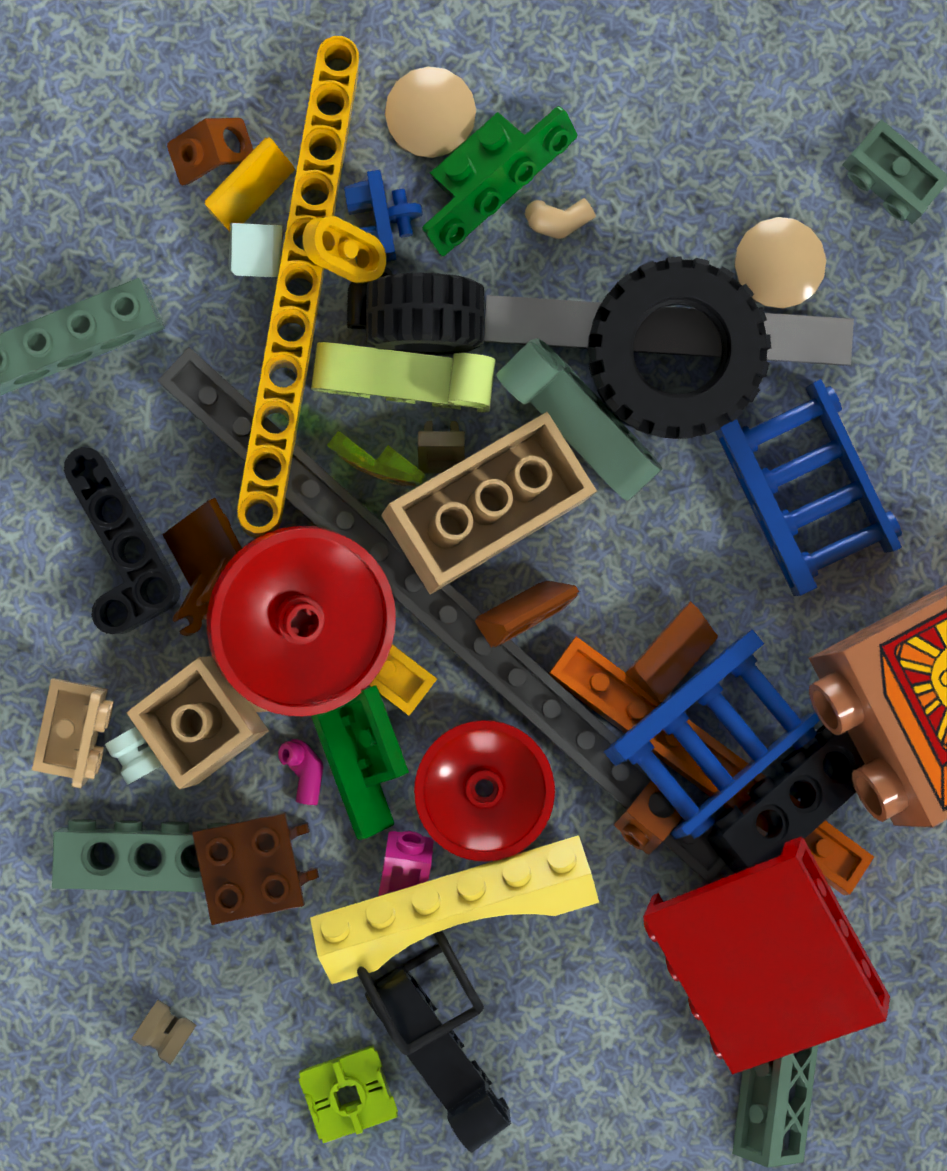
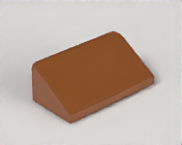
[475,581,579,648]
[625,601,718,704]

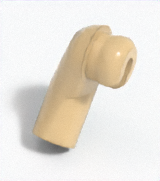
[525,198,596,239]

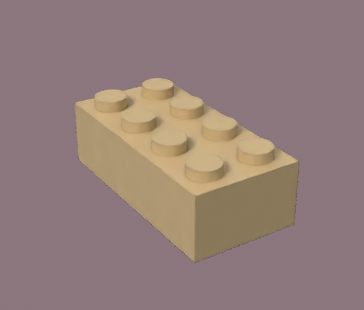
[381,411,597,595]

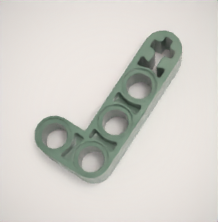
[496,338,662,501]

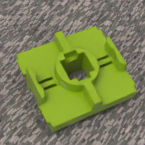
[298,1044,398,1144]

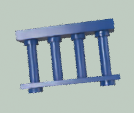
[715,379,902,596]
[603,629,820,839]

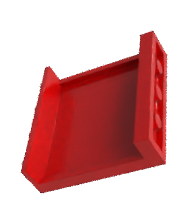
[643,836,890,1075]

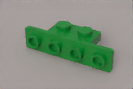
[422,106,578,256]
[311,685,409,840]

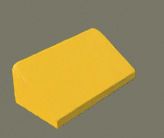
[204,137,295,232]

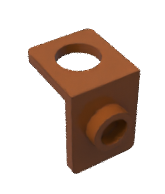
[167,118,253,185]
[614,780,682,855]

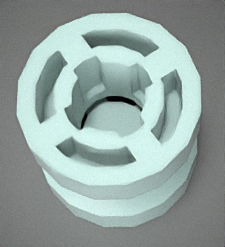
[104,727,163,785]

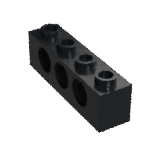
[706,725,865,874]

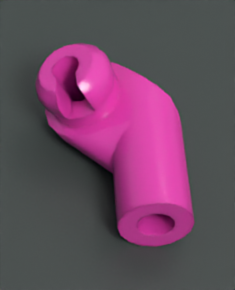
[278,739,324,805]

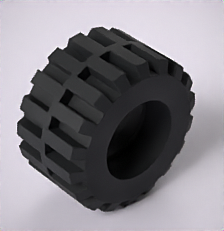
[366,273,484,355]

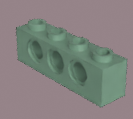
[0,278,165,396]
[52,819,232,892]

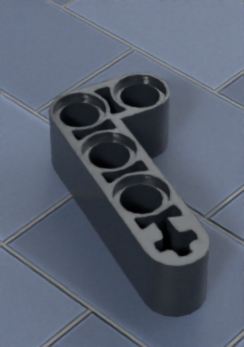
[64,447,181,634]
[365,965,511,1153]

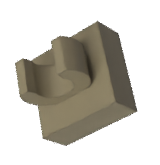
[418,421,465,473]

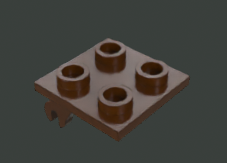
[162,498,242,636]
[192,812,319,925]

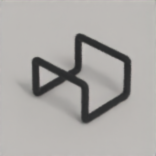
[357,931,484,1055]

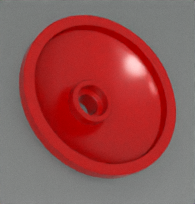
[414,720,555,862]

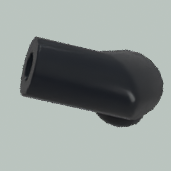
[347,267,393,329]

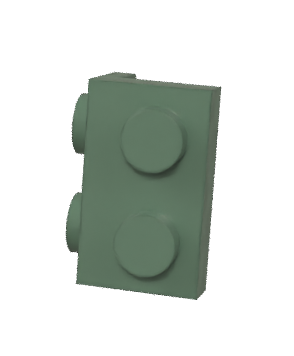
[842,119,947,224]

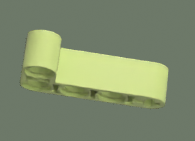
[311,342,496,413]

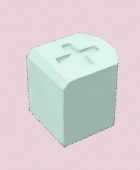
[229,223,282,277]

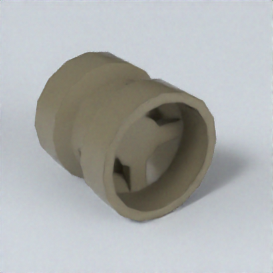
[132,999,197,1065]

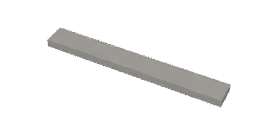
[484,295,854,366]

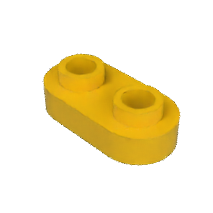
[303,216,386,283]

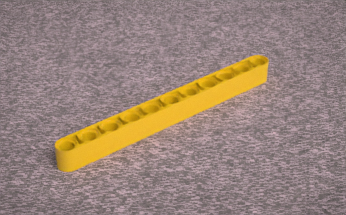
[237,36,359,539]

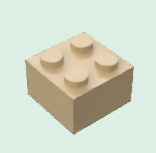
[126,656,269,789]

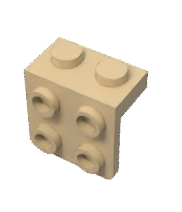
[32,678,114,789]

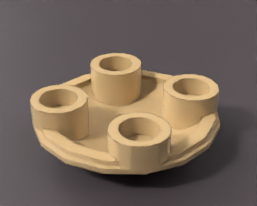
[385,66,476,158]
[734,217,826,309]

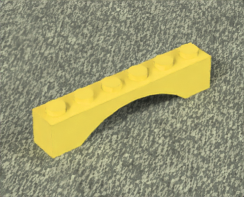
[310,835,599,984]

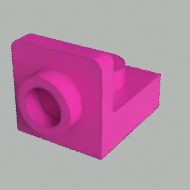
[378,831,434,896]

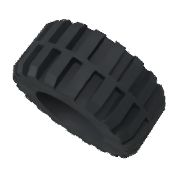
[587,256,771,439]

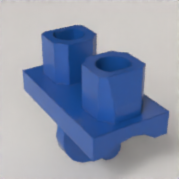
[344,169,423,262]

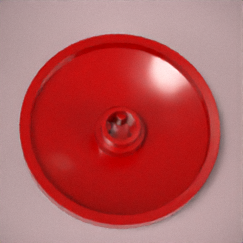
[207,526,396,716]

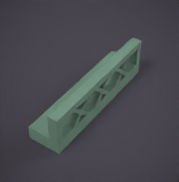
[732,1045,818,1168]

